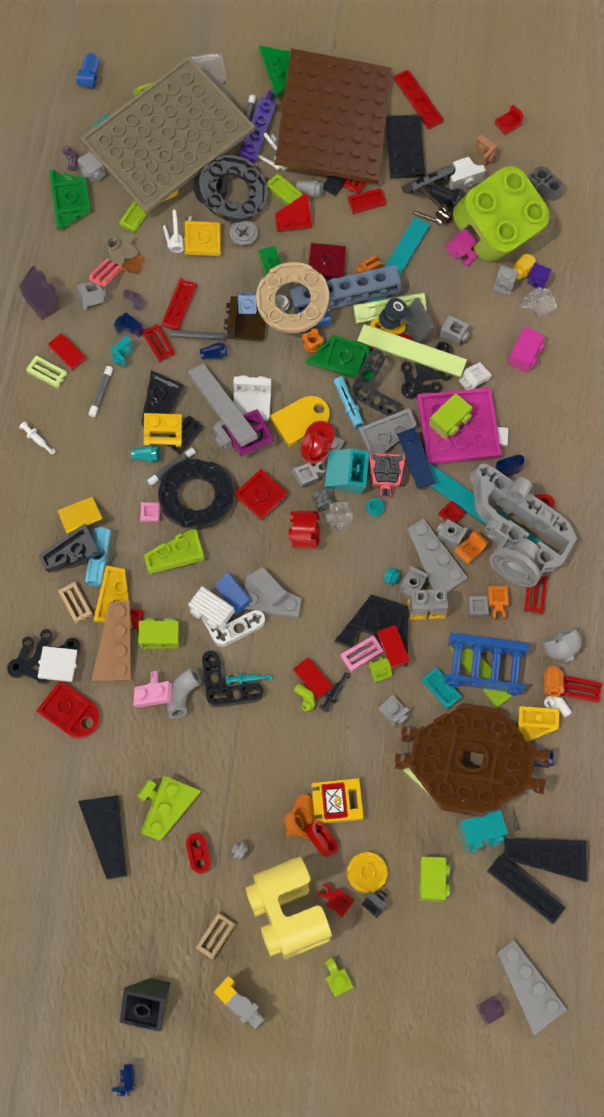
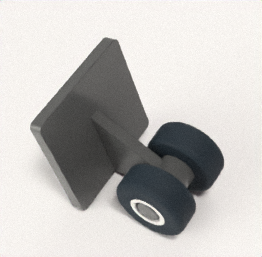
[378,298,433,344]

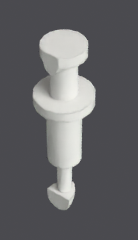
[19,421,56,455]

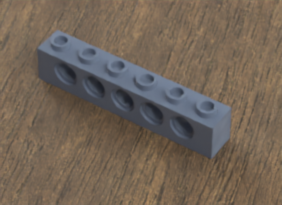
[290,265,401,314]

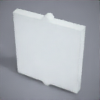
[38,646,77,682]

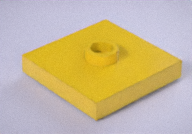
[185,221,221,256]

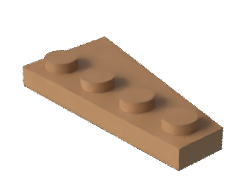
[91,602,131,682]

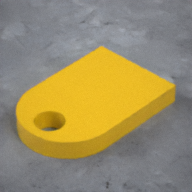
[270,396,330,447]

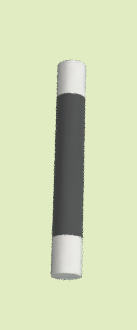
[240,95,256,142]
[88,366,113,417]
[147,447,196,486]

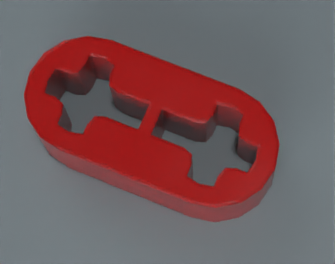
[306,820,338,857]

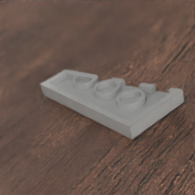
[407,519,468,593]
[497,941,567,1036]

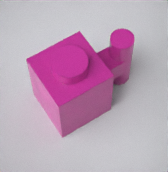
[444,228,478,267]

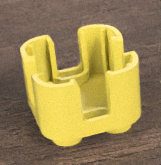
[245,856,332,960]

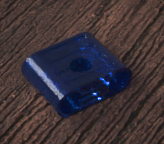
[495,454,525,477]

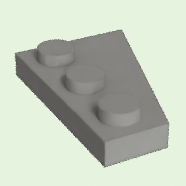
[358,408,417,454]
[243,572,301,619]

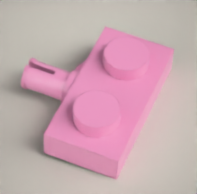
[133,671,173,708]

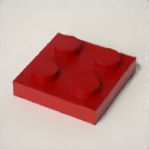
[234,469,288,521]

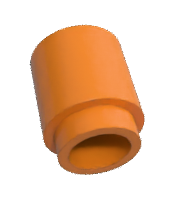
[543,666,564,697]

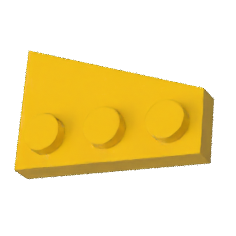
[94,566,132,629]

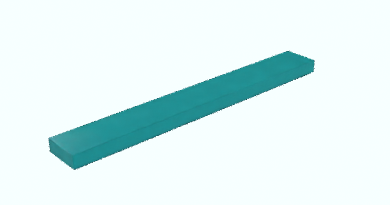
[429,463,548,546]

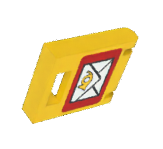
[311,778,363,824]

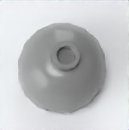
[541,627,582,663]

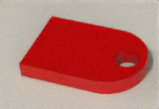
[36,681,100,739]

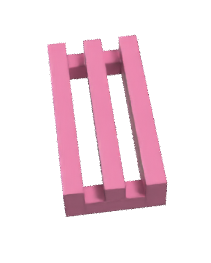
[340,635,384,673]

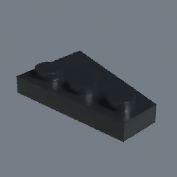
[401,164,455,194]
[141,370,184,427]

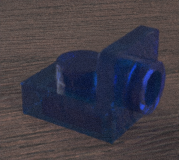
[114,312,144,337]
[111,1064,135,1096]

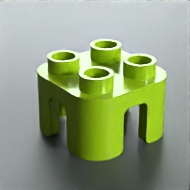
[453,166,549,262]

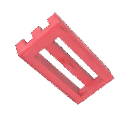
[89,259,122,287]

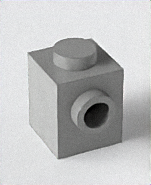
[77,152,106,183]

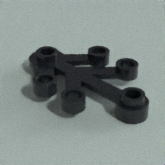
[401,342,452,399]
[7,629,81,684]

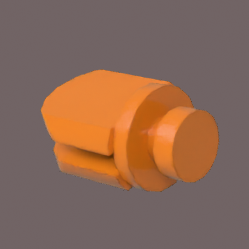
[355,255,384,274]

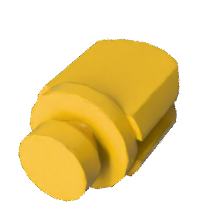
[513,253,536,279]

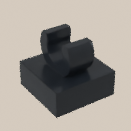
[361,890,387,918]

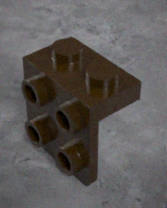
[224,296,266,341]

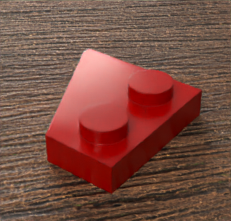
[275,193,312,233]

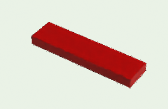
[393,69,444,130]

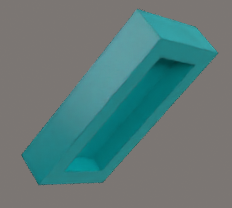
[421,667,462,711]

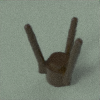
[412,187,453,226]

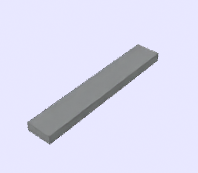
[188,363,258,447]

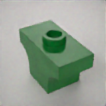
[258,246,281,277]

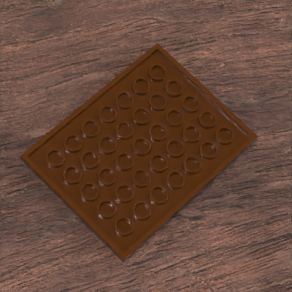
[274,48,392,184]

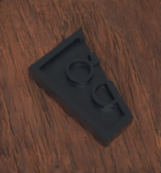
[39,524,101,573]

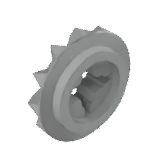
[229,220,258,246]

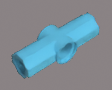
[85,527,111,587]

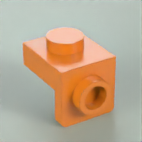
[454,531,488,564]

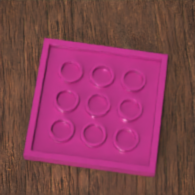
[417,387,502,465]

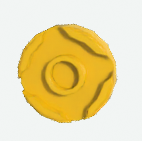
[347,852,388,894]

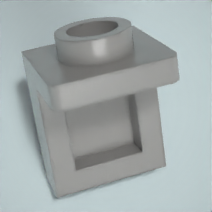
[213,420,232,451]

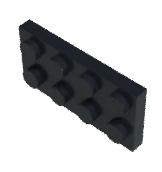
[386,114,425,179]

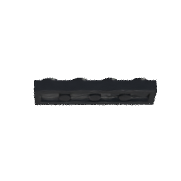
[487,855,566,925]

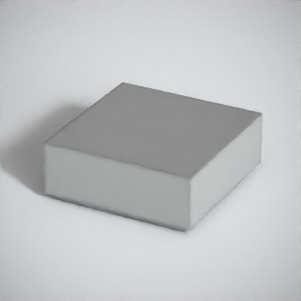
[468,596,489,617]

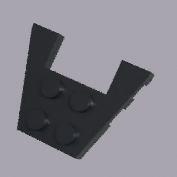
[335,594,408,668]

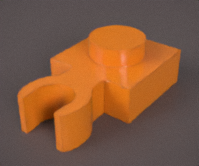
[488,586,509,620]

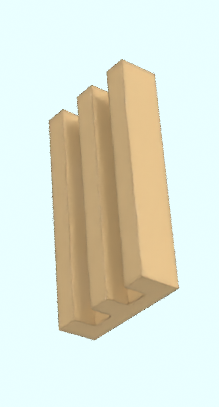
[58,582,93,624]
[196,912,236,960]

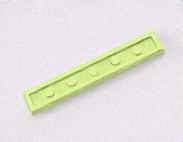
[357,324,467,378]

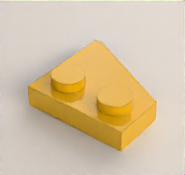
[518,706,559,742]

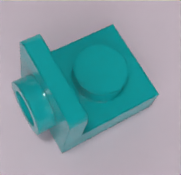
[110,335,133,368]

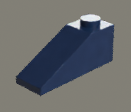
[397,427,435,489]

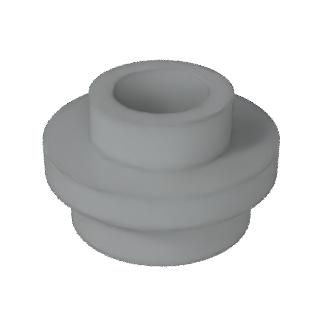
[230,840,248,860]

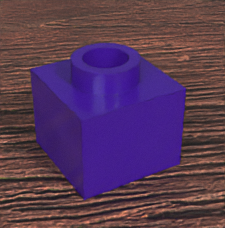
[527,263,552,290]

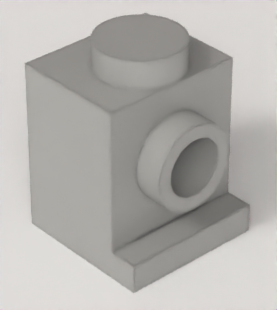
[493,265,518,296]
[77,281,106,310]
[439,315,469,345]
[436,519,468,549]
[399,566,428,599]

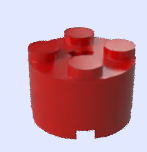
[288,510,320,549]

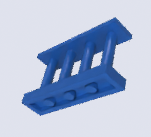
[444,633,529,696]

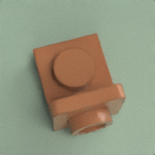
[475,135,497,166]

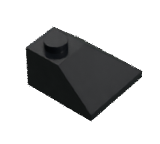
[119,978,171,1032]

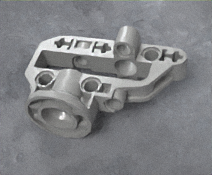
[470,464,577,587]

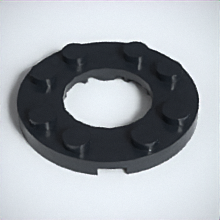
[198,155,268,222]
[158,459,234,530]

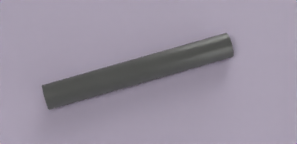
[170,330,225,341]

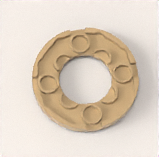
[256,262,329,333]

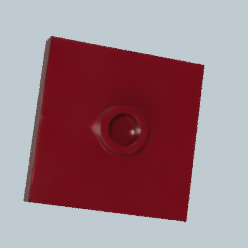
[308,243,346,279]

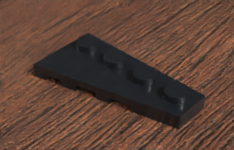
[78,795,127,880]
[504,838,587,882]

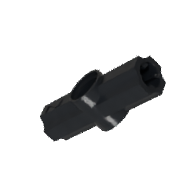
[430,182,466,212]

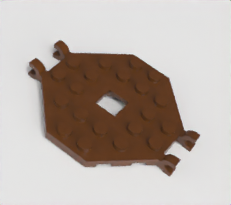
[395,703,550,817]

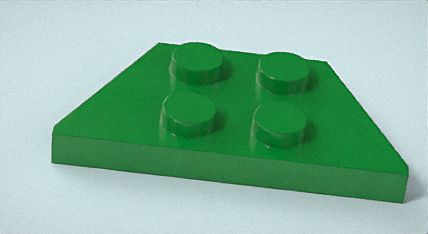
[259,46,291,99]
[49,169,91,231]
[306,335,373,380]

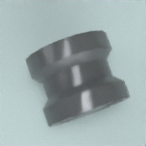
[312,490,334,512]

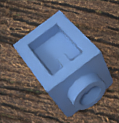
[238,292,257,314]

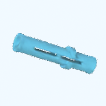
[333,376,365,429]

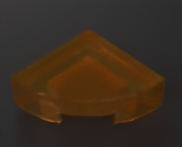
[121,256,144,275]

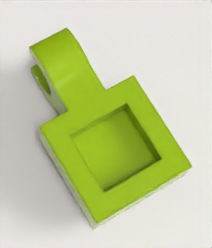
[324,958,354,997]

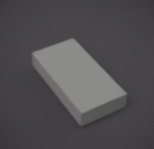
[247,567,287,606]

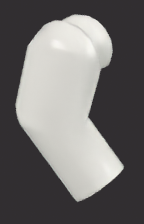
[544,696,573,718]

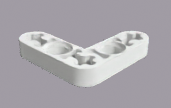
[201,610,265,647]

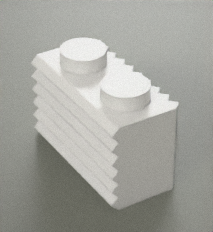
[188,586,234,630]

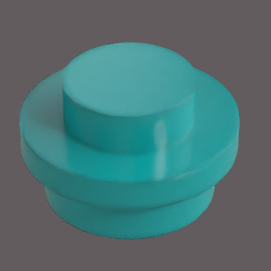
[366,498,385,516]
[384,567,401,586]

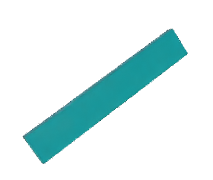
[365,217,430,302]

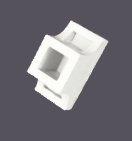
[449,157,486,190]

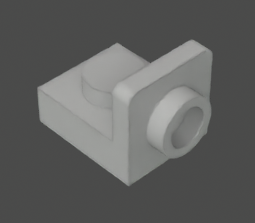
[378,695,409,726]

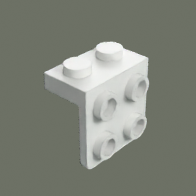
[233,375,271,422]

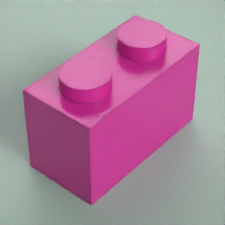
[508,326,545,373]

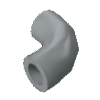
[166,667,201,719]

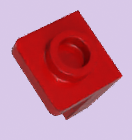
[494,104,523,136]

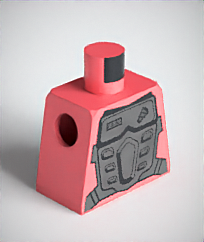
[368,454,405,498]

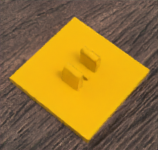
[57,497,102,533]

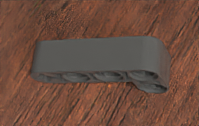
[527,167,563,201]

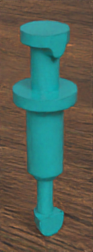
[226,672,272,685]

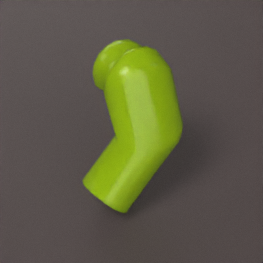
[294,684,315,712]

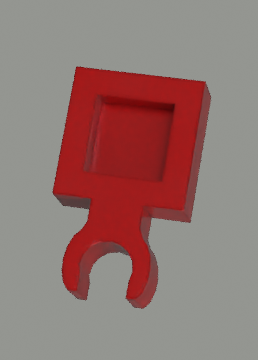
[317,883,355,918]

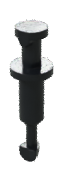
[320,672,350,712]

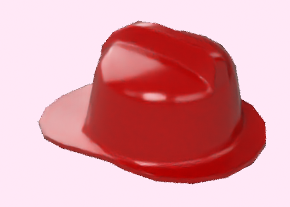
[301,421,334,465]

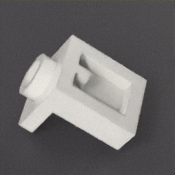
[459,362,492,390]

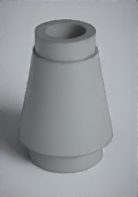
[296,180,324,198]

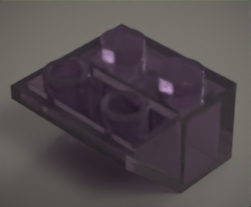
[19,266,59,321]

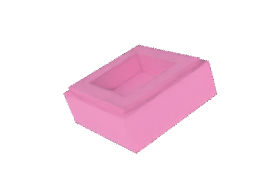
[140,502,160,522]

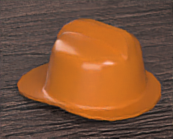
[284,794,317,839]

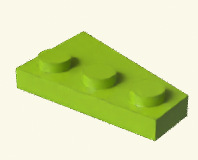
[144,529,205,574]
[140,776,201,841]

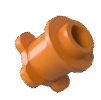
[302,329,323,353]

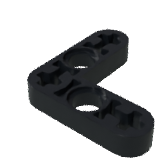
[350,350,400,416]
[202,650,264,708]

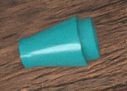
[131,444,160,463]

